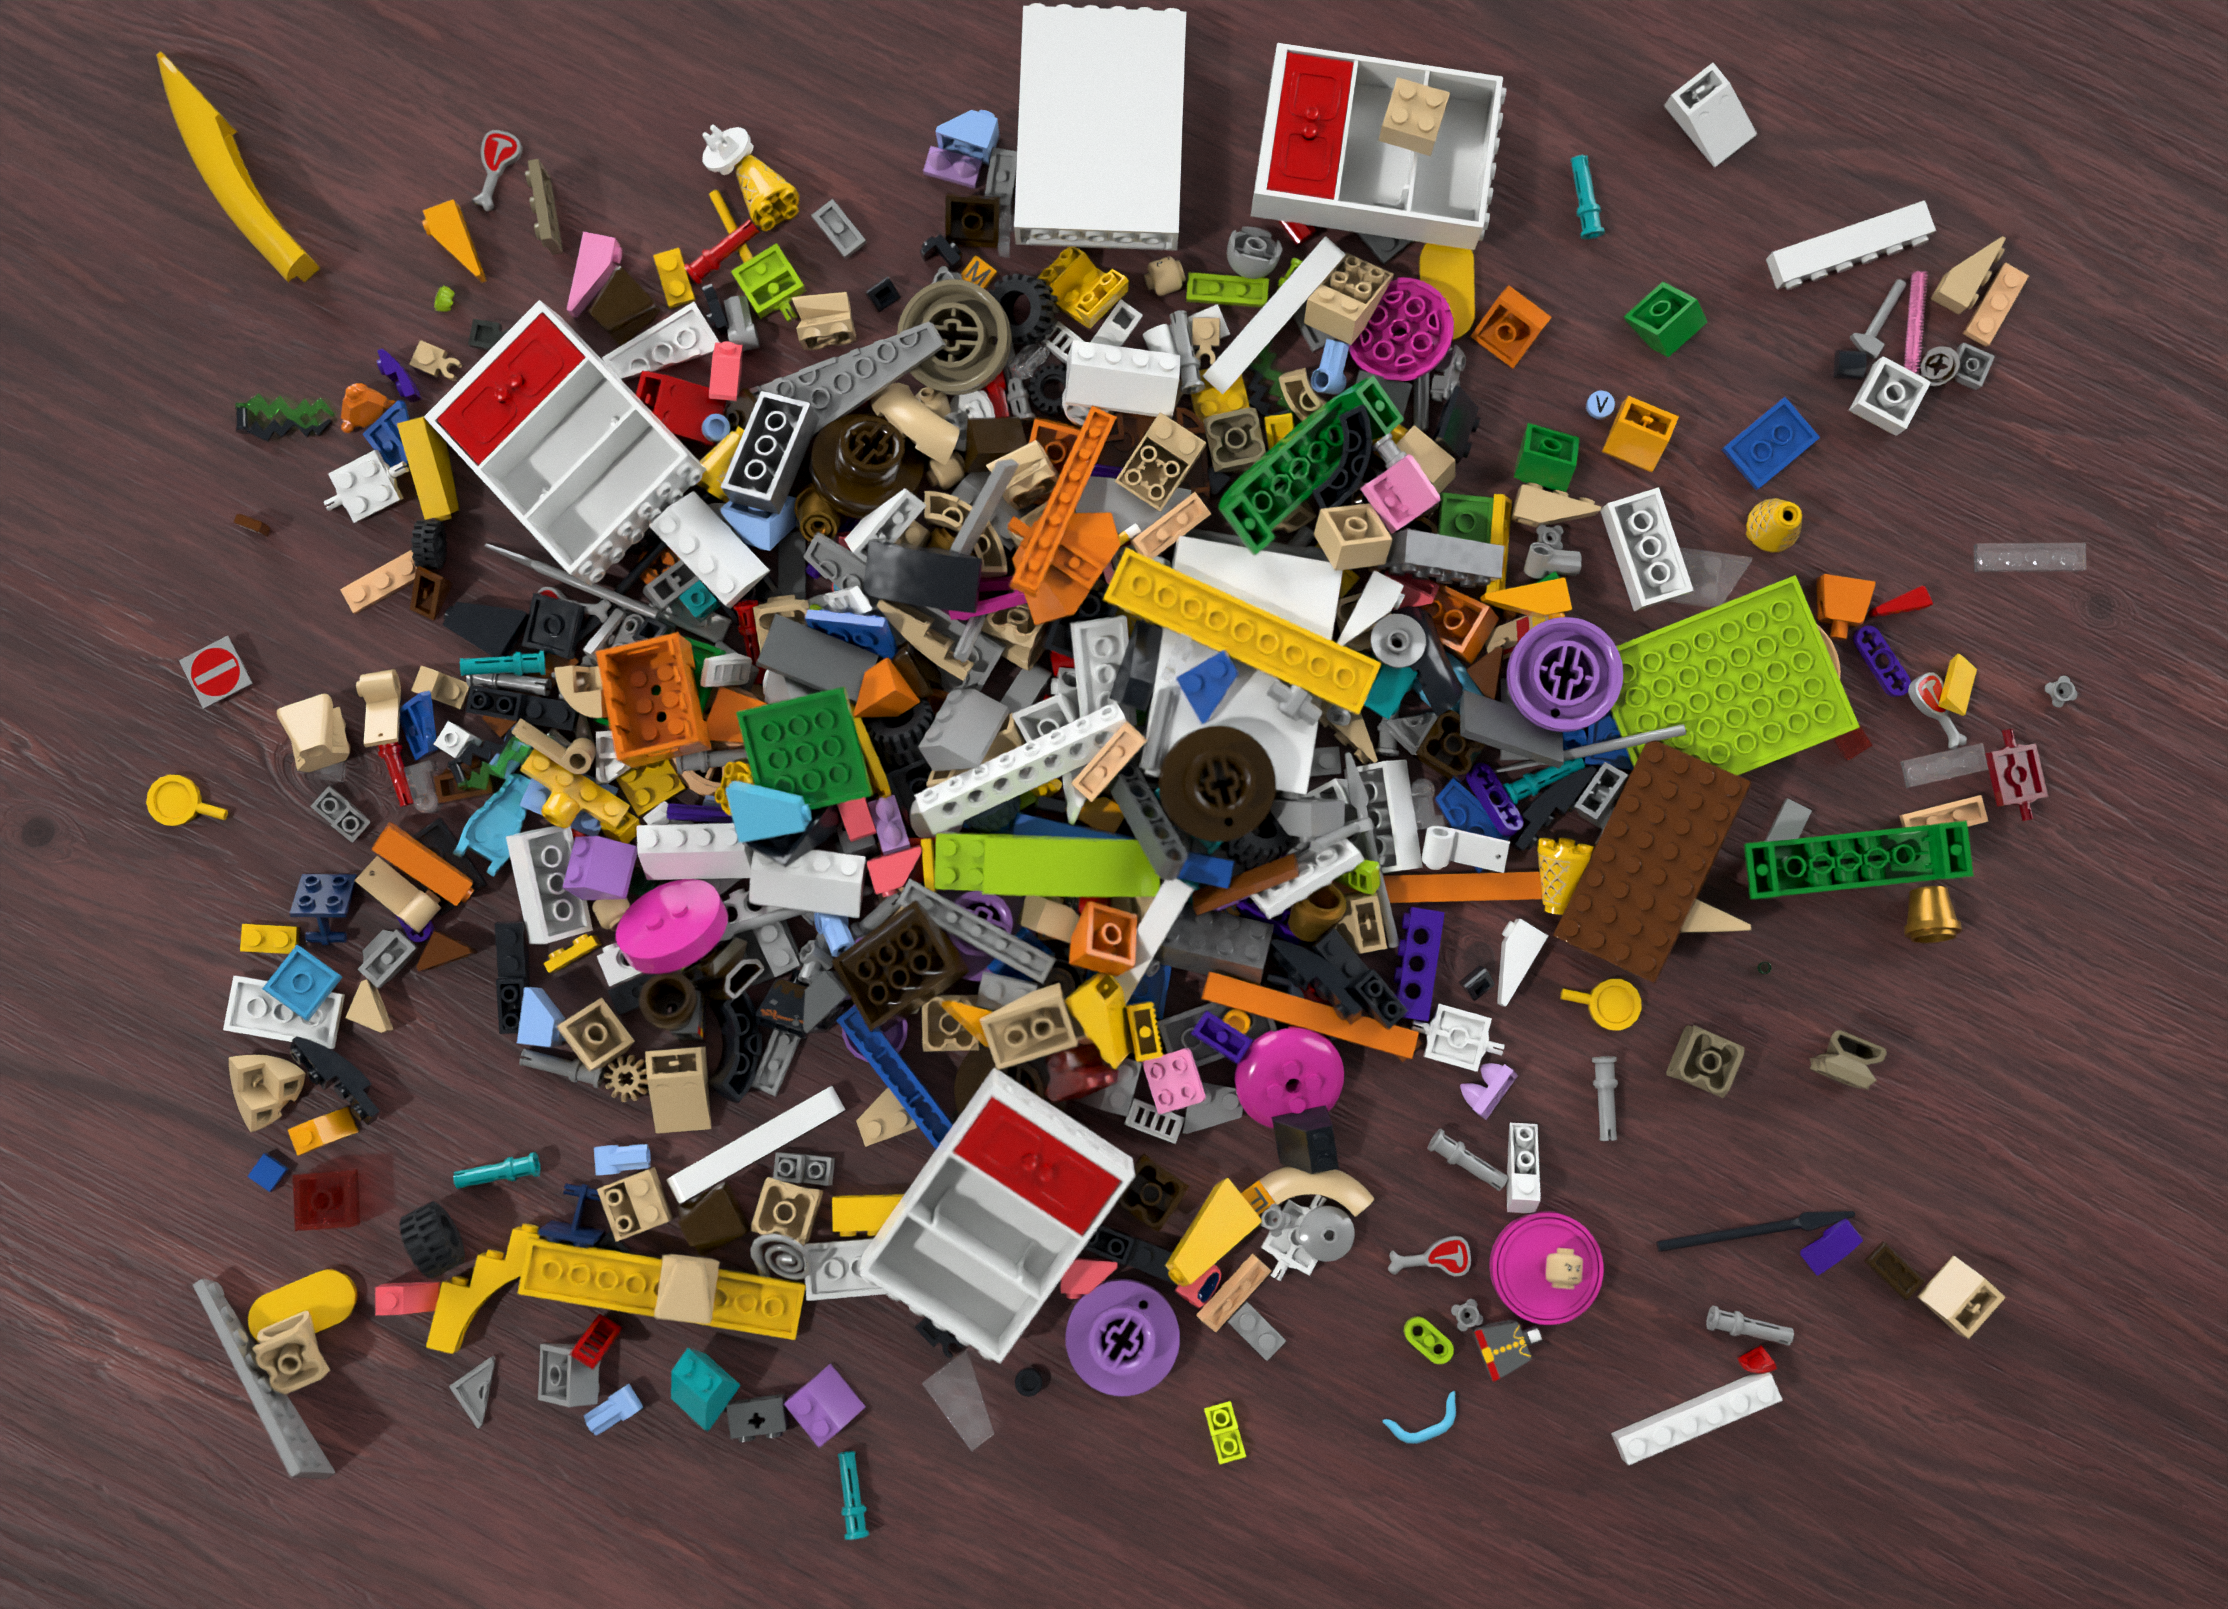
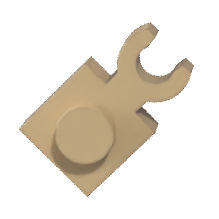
[1192,318,1220,366]
[409,340,463,381]

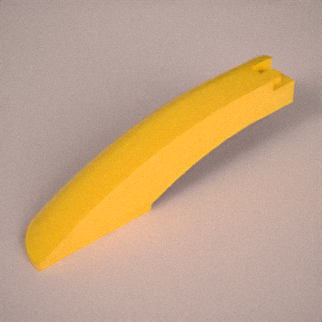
[157,51,320,283]

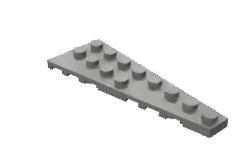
[730,322,946,439]
[804,532,1007,693]
[193,1279,335,1479]

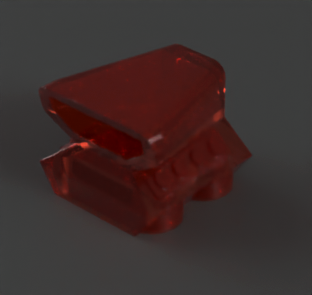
[1044,1043,1119,1103]

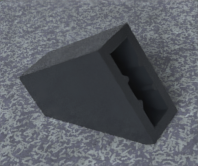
[442,602,529,657]

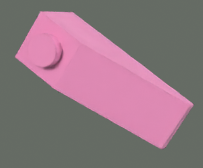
[567,232,622,318]

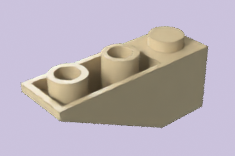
[1931,236,2006,314]
[1511,483,1601,527]
[1318,699,1378,765]

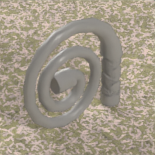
[751,1234,813,1280]

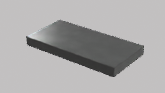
[756,614,879,705]
[1460,690,1564,768]

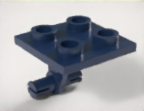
[289,874,357,945]
[538,1183,606,1248]

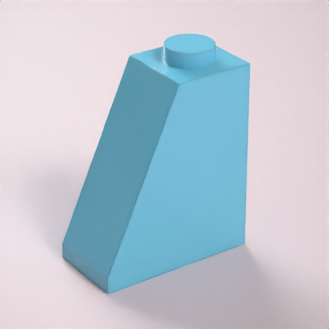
[726,781,811,843]

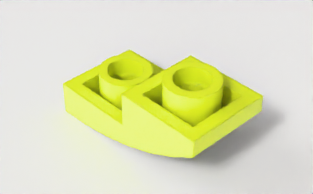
[1204,1401,1246,1465]

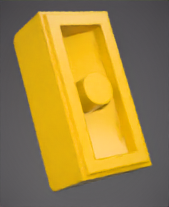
[1938,654,1977,716]

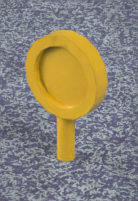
[146,775,228,827]
[1560,979,1641,1030]

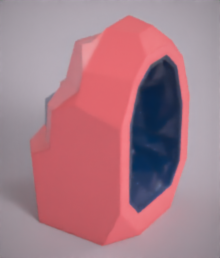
[1175,1264,1221,1308]

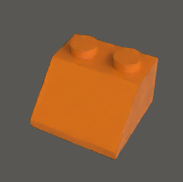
[1470,285,1552,368]
[1069,901,1137,977]

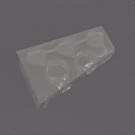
[922,1349,994,1451]

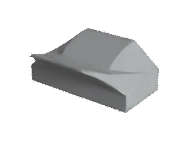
[358,929,418,988]

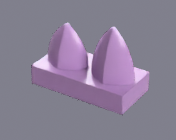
[923,146,983,189]
[868,795,910,856]
[1460,1063,1518,1120]

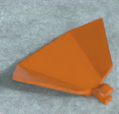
[1007,513,1120,626]

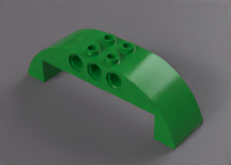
[1219,375,1404,555]
[1744,821,1974,899]

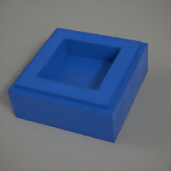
[247,1153,289,1192]

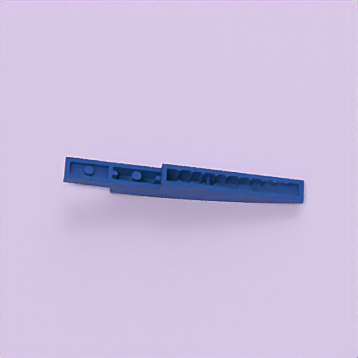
[963,811,1235,889]
[836,1005,954,1149]

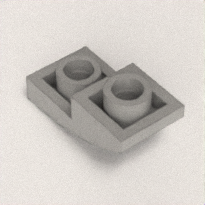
[310,785,371,843]
[773,1152,835,1186]

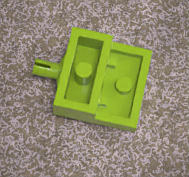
[731,243,806,322]

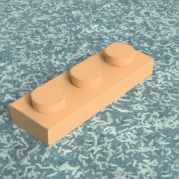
[1963,262,2029,347]
[1130,492,1211,559]
[340,550,417,614]
[1071,722,1147,802]
[1899,795,1988,828]
[1197,1254,1272,1332]

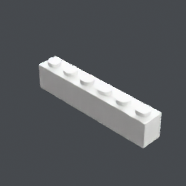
[1766,201,1936,290]
[1611,1372,1782,1465]

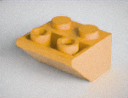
[1602,396,1679,473]

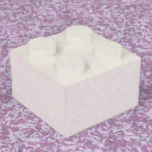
[1849,356,1931,436]

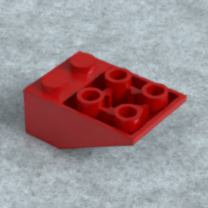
[636,370,727,446]

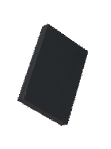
[412,817,488,916]

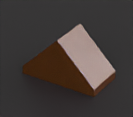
[410,566,453,621]
[1466,646,1505,700]
[416,931,477,972]

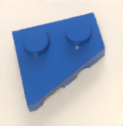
[363,400,409,476]
[1176,650,1239,725]
[399,690,438,761]

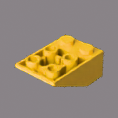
[1064,972,1133,1069]

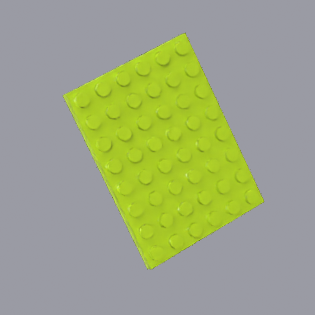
[1610,575,1860,776]

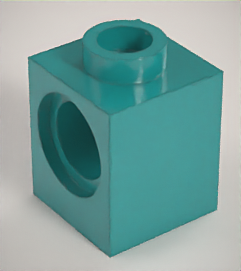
[678,580,721,623]

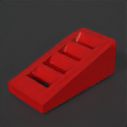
[1868,585,1933,617]
[570,1313,622,1370]

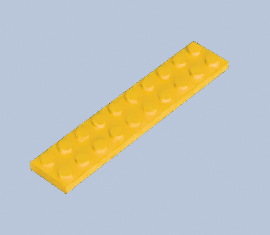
[1103,548,1381,715]
[518,1237,806,1340]

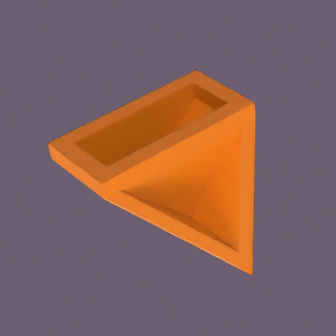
[853,657,920,717]

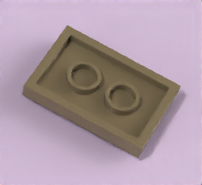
[525,159,563,255]

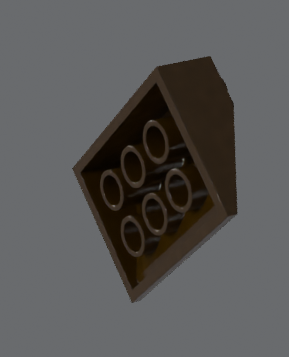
[831,900,970,1032]

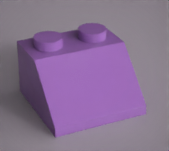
[562,836,637,900]
[784,1363,865,1447]

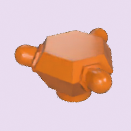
[341,383,396,433]

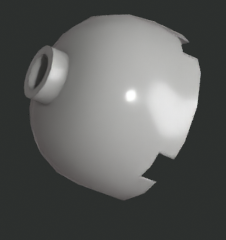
[1226,226,1282,279]

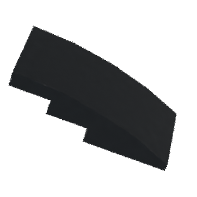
[863,539,983,613]

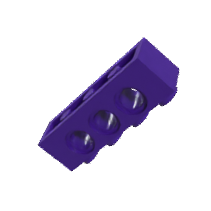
[1393,907,1445,1021]

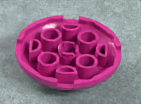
[1349,277,1454,382]
[1235,1026,1344,1129]

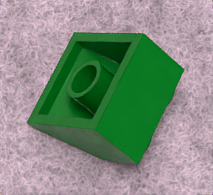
[1624,282,1707,357]
[1514,423,1579,492]

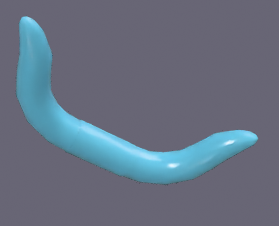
[1383,1391,1456,1444]

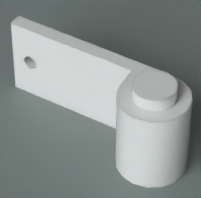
[1143,304,1230,355]
[1422,826,1510,873]

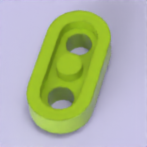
[1404,1316,1454,1364]

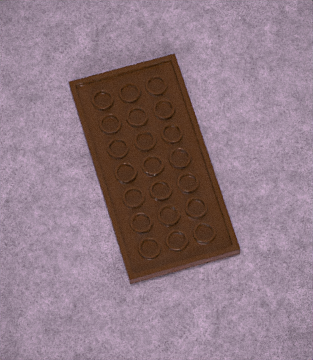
[1553,741,1752,984]

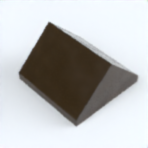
[945,194,1002,248]
[964,417,1027,473]

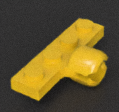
[520,748,630,830]

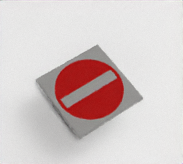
[179,636,253,709]

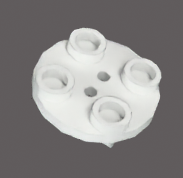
[703,125,753,175]
[944,390,995,441]

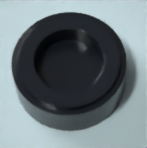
[1015,1367,1043,1397]

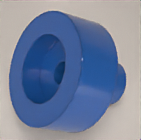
[1562,729,1587,751]

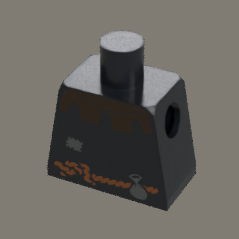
[756,969,808,1039]

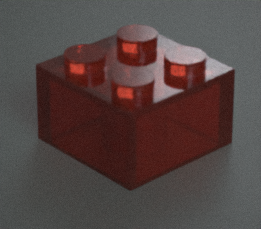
[293,1169,360,1231]

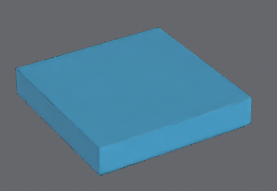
[262,945,343,1021]

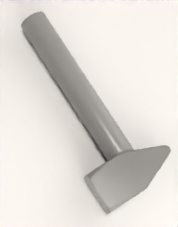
[1850,279,1906,359]
[1311,818,1374,852]

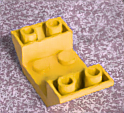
[1037,247,1129,329]

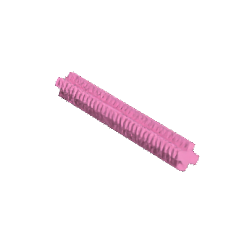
[1904,271,1928,375]

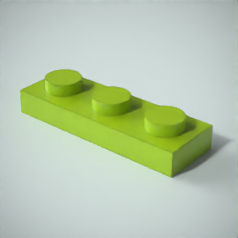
[1186,272,1269,307]

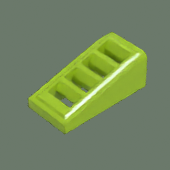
[1333,859,1380,895]

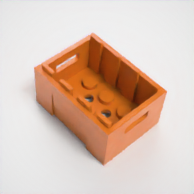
[596,633,712,768]

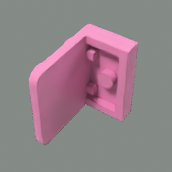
[1360,455,1440,534]
[1142,1048,1206,1114]

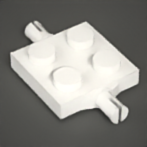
[324,450,409,523]
[1411,1004,1504,1072]
[1261,1195,1333,1281]

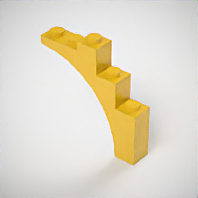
[426,1224,545,1354]

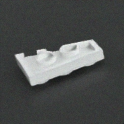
[807,586,872,616]

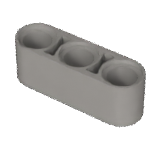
[1000,662,1053,714]

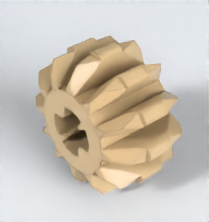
[604,1055,648,1102]

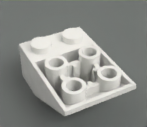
[1664,63,1757,168]

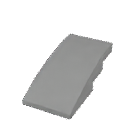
[1076,476,1191,544]

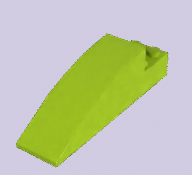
[935,832,1160,897]

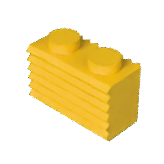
[1126,1001,1163,1062]

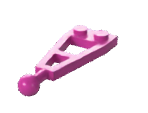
[949,576,1027,620]

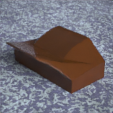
[433,757,495,804]

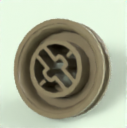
[897,279,1012,395]

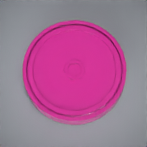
[616,879,728,974]
[1489,1211,1604,1325]

